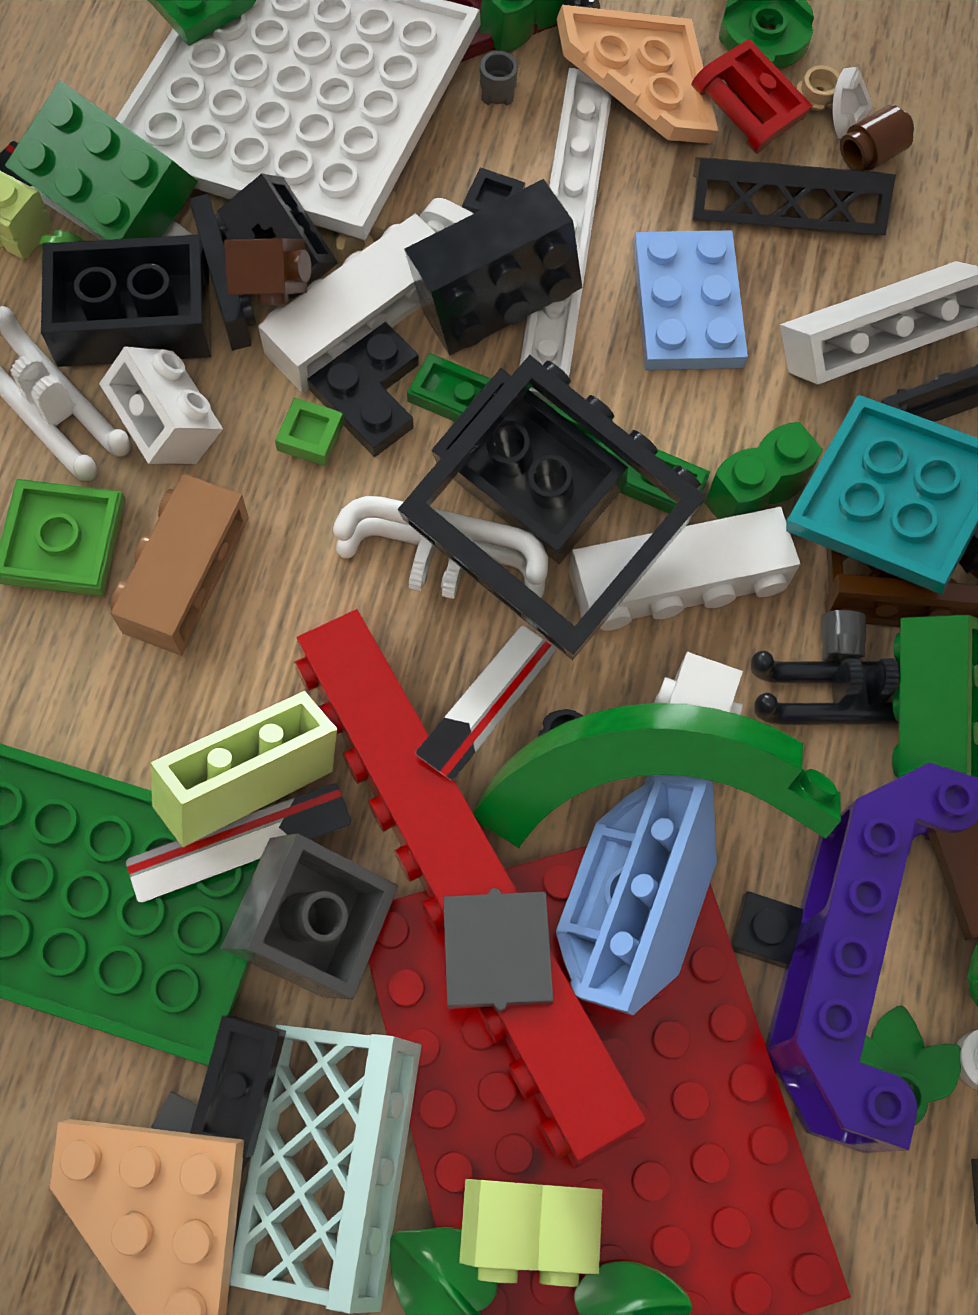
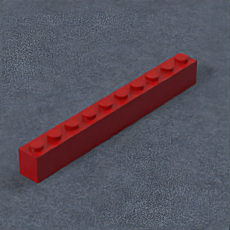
[294,609,646,1169]

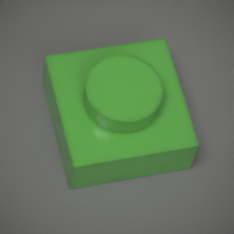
[275,397,344,466]

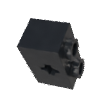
[217,173,338,298]

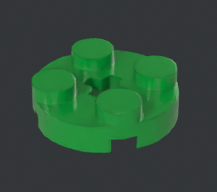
[719,0,814,68]

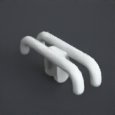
[0,306,131,482]
[333,496,548,599]

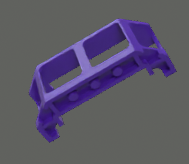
[765,762,978,1153]

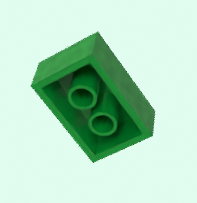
[5,80,198,240]

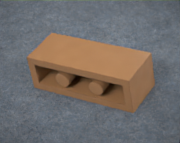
[110,473,249,656]

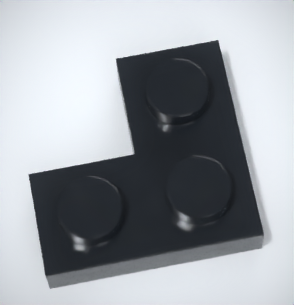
[307,321,419,458]

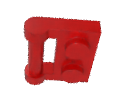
[691,39,813,154]

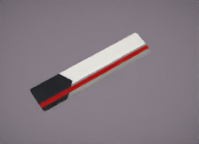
[416,626,556,780]
[126,783,351,902]

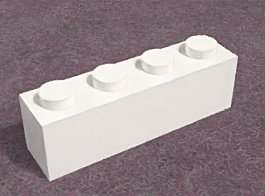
[258,213,436,394]
[780,261,978,384]
[568,507,801,631]

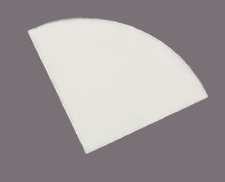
[833,67,874,139]

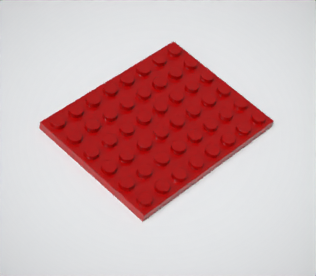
[368,846,851,1315]

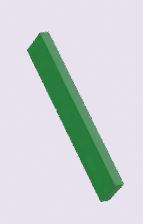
[407,353,711,513]

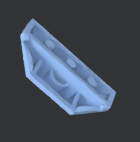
[556,775,717,1015]

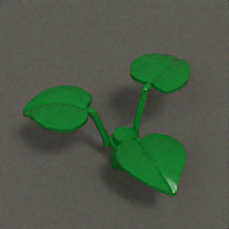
[390,1227,693,1315]

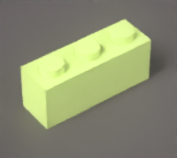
[150,691,337,847]

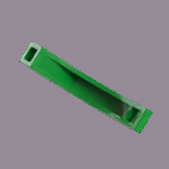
[472,703,841,848]

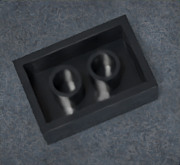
[404,179,582,356]
[41,235,212,367]
[431,368,628,564]

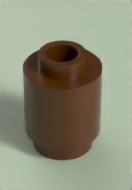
[840,104,914,171]

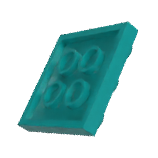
[786,394,978,595]

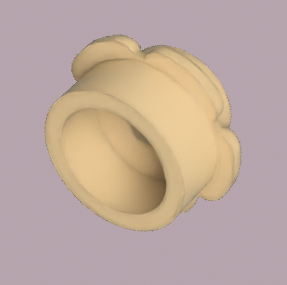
[796,65,840,111]

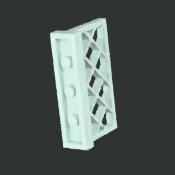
[229,1025,422,1314]

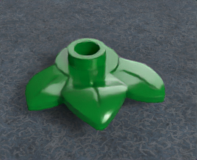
[860,1005,961,1125]

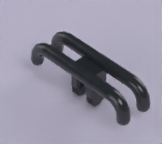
[751,650,900,725]

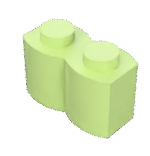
[459,1179,602,1287]

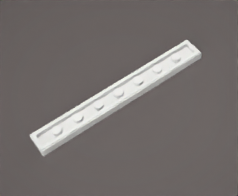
[519,68,612,403]

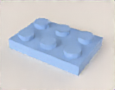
[633,230,748,370]

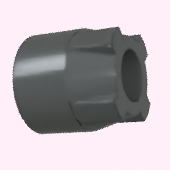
[480,51,518,106]
[821,610,866,661]

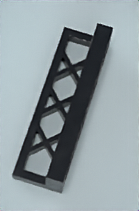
[692,157,896,235]

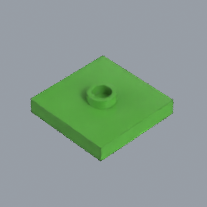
[0,479,126,597]

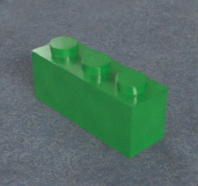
[892,615,978,778]

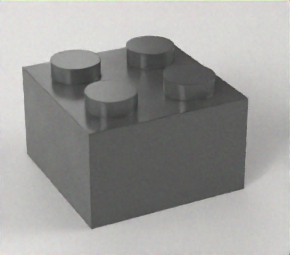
[221,833,398,1000]

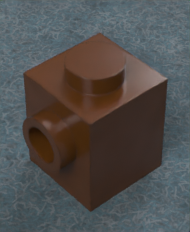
[224,238,311,305]

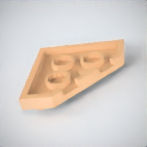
[556,5,718,144]
[50,1119,245,1315]

